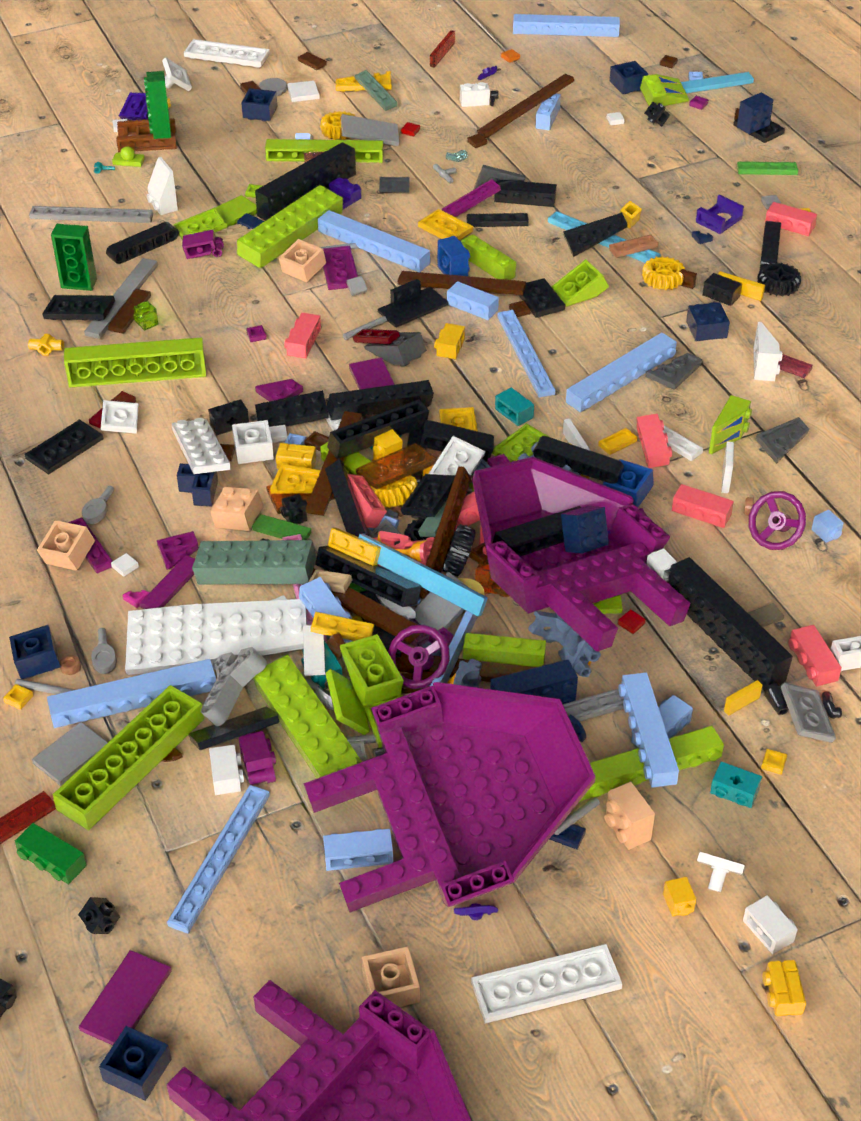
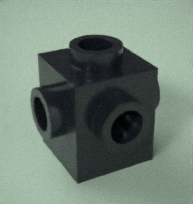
[644,102,670,127]
[280,493,307,524]
[78,897,120,934]

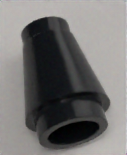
[764,683,789,715]

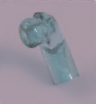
[446,150,468,162]

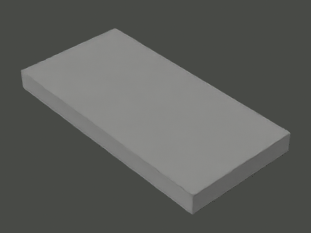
[341,114,399,146]

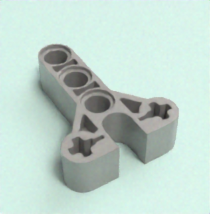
[201,647,267,726]

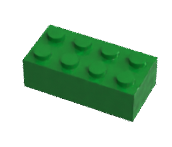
[144,71,171,139]
[51,224,97,291]

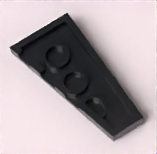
[563,213,628,257]

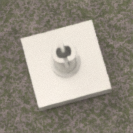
[162,57,192,92]
[697,852,745,892]

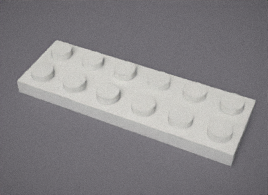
[184,39,270,68]
[172,418,230,474]
[471,944,622,1024]

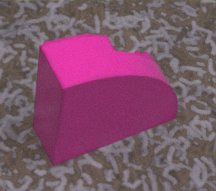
[123,590,150,608]

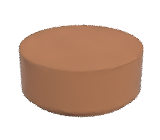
[745,497,754,516]
[60,655,81,675]

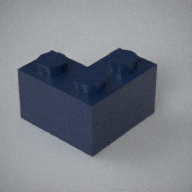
[177,463,218,506]

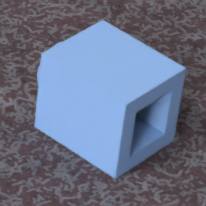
[811,510,844,543]

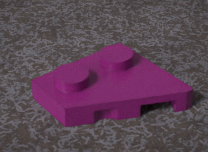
[255,379,303,401]
[156,531,199,570]

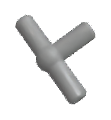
[433,164,456,184]

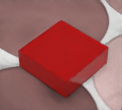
[401,122,420,137]
[618,609,646,634]

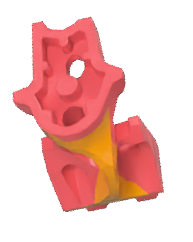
[373,531,435,572]

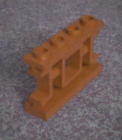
[116,118,177,152]

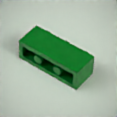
[15,823,87,885]

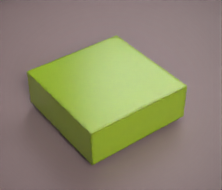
[245,184,263,198]

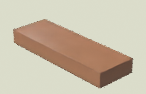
[609,234,659,258]

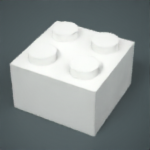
[232,420,274,464]

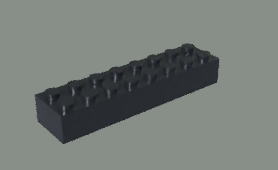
[255,142,356,221]
[668,557,793,690]

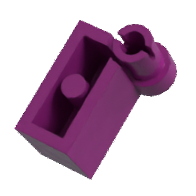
[182,230,224,259]
[238,731,276,785]

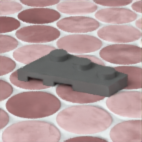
[645,353,702,390]

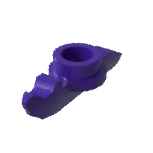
[477,66,497,80]
[454,903,498,920]

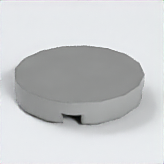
[259,78,287,96]

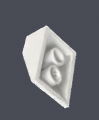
[147,157,178,215]
[753,322,782,381]

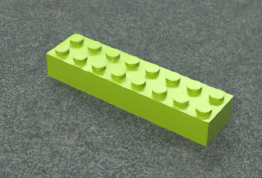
[237,185,343,269]
[64,337,206,388]
[253,654,362,778]
[52,685,204,831]

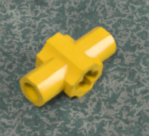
[28,334,64,356]

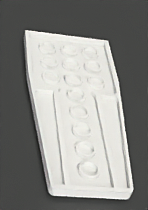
[125,599,307,675]

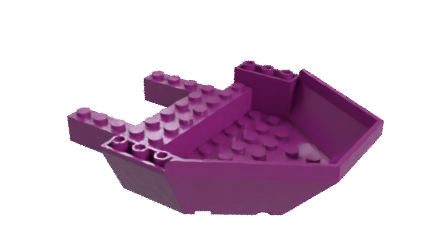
[472,457,691,652]
[304,682,595,913]
[166,980,471,1121]

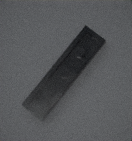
[466,213,528,227]

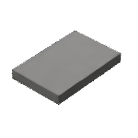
[413,572,469,630]
[781,682,836,743]
[32,722,108,786]

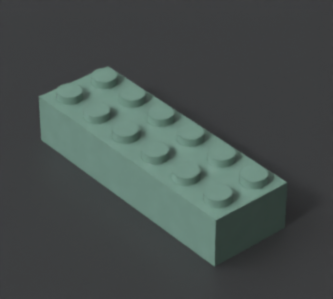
[192,540,317,585]

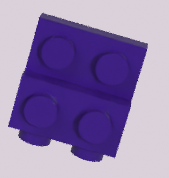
[119,92,148,120]
[328,177,361,209]

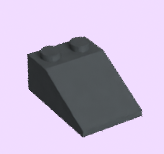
[364,332,427,367]

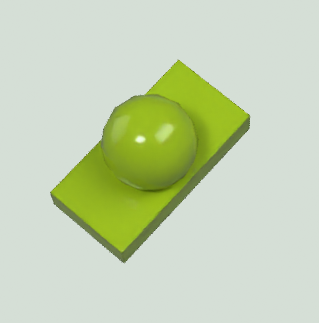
[112,146,145,167]

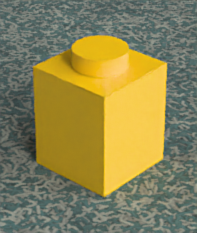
[620,201,642,229]
[663,877,696,917]

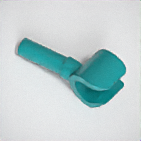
[94,162,115,174]

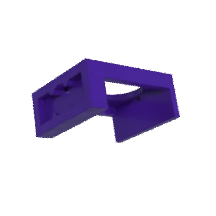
[696,194,744,234]

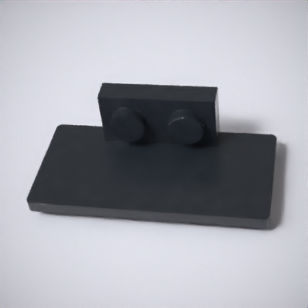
[378,279,449,327]

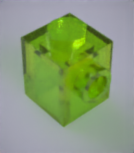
[133,301,159,331]

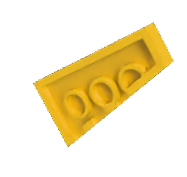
[336,71,391,92]
[270,464,321,494]

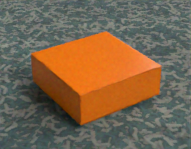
[501,49,520,63]

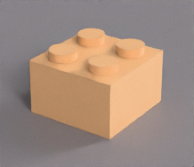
[279,239,326,282]
[210,487,263,531]
[37,520,95,570]
[604,782,655,850]
[362,946,420,1007]

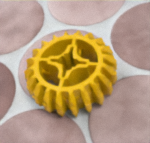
[320,111,355,140]
[642,256,685,291]
[370,474,418,508]

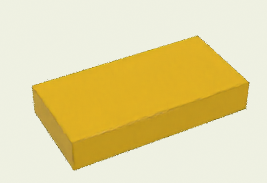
[598,428,637,455]
[724,680,762,716]

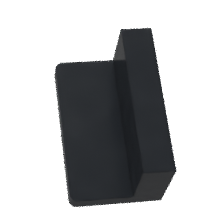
[379,177,410,193]

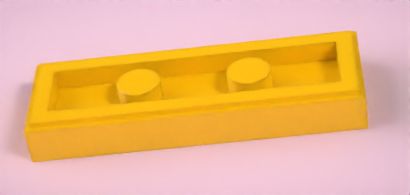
[718,271,765,301]
[328,527,381,566]
[310,612,374,641]

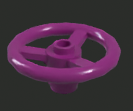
[748,491,806,550]
[388,625,450,689]

